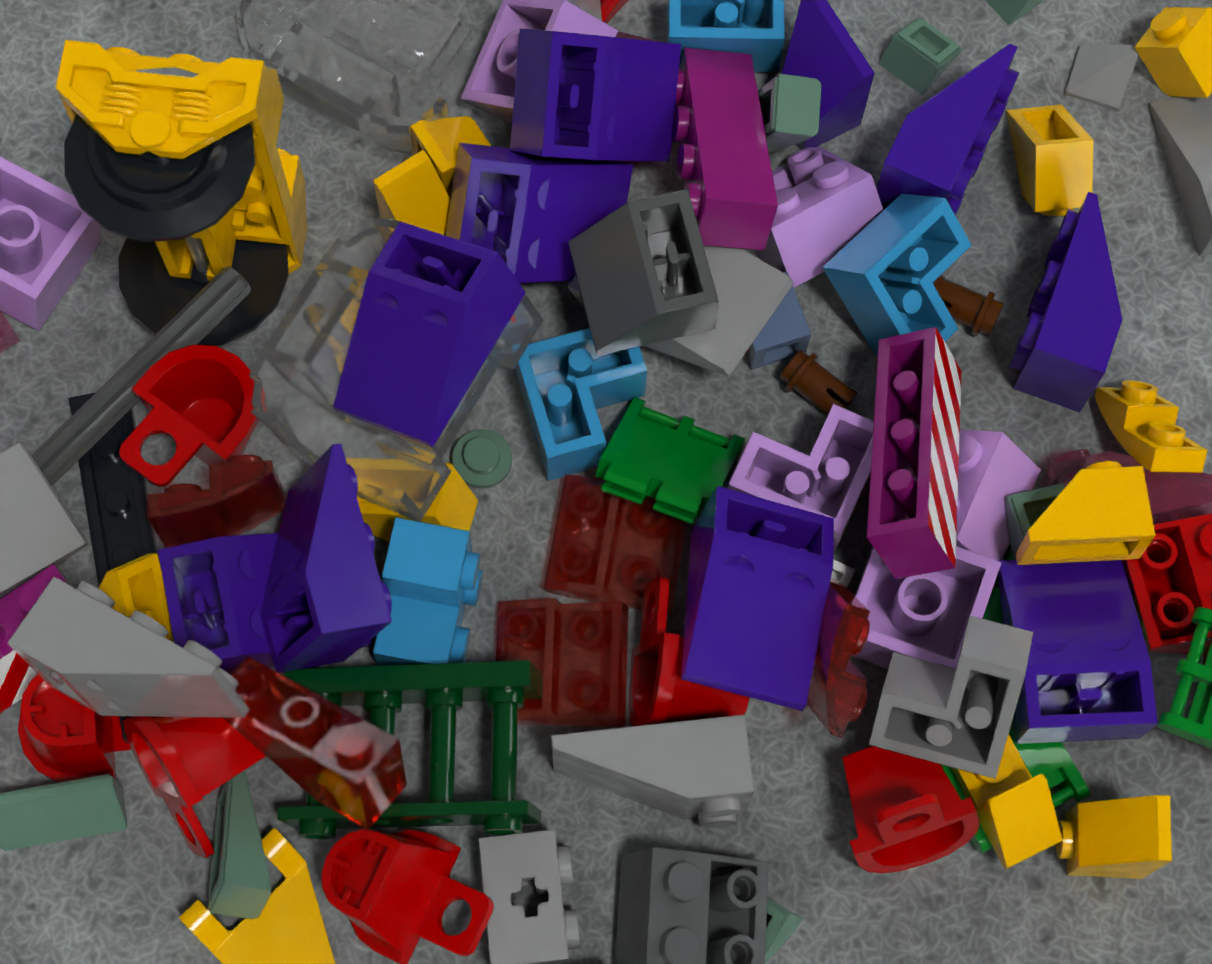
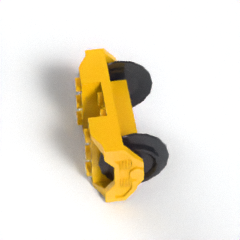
[55,40,308,346]

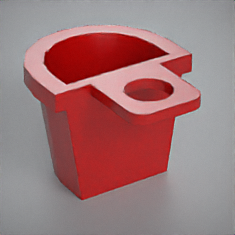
[119,345,261,487]
[628,577,750,727]
[18,674,132,783]
[123,712,271,859]
[842,746,980,874]
[321,829,494,964]

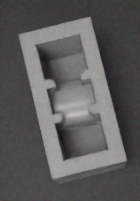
[478,830,580,964]

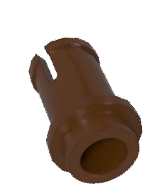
[934,275,1004,336]
[779,350,858,415]

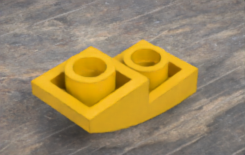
[1095,380,1208,473]

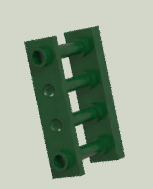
[277,660,543,840]

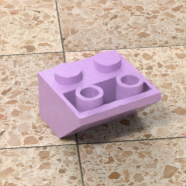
[755,146,883,288]
[865,429,1041,561]

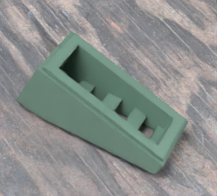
[758,73,821,152]
[207,772,271,919]

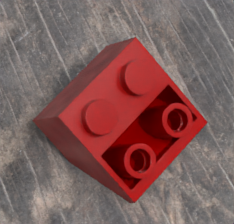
[1122,513,1212,654]

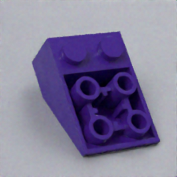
[510,28,681,162]
[876,43,1020,216]
[445,142,633,283]
[1009,192,1123,412]
[333,221,526,448]
[260,443,392,673]
[681,486,834,711]
[158,533,372,677]
[998,560,1158,744]

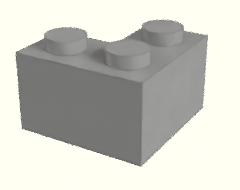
[869,616,1033,779]

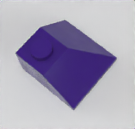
[782,0,875,150]

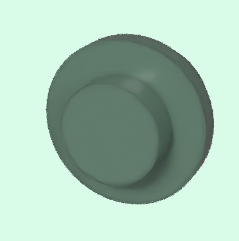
[452,429,512,489]

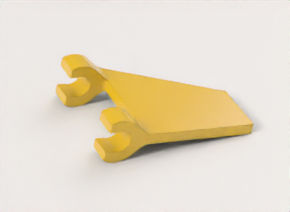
[179,827,335,964]

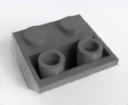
[568,189,719,356]
[615,847,769,964]

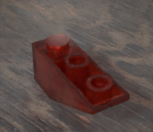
[222,657,407,830]

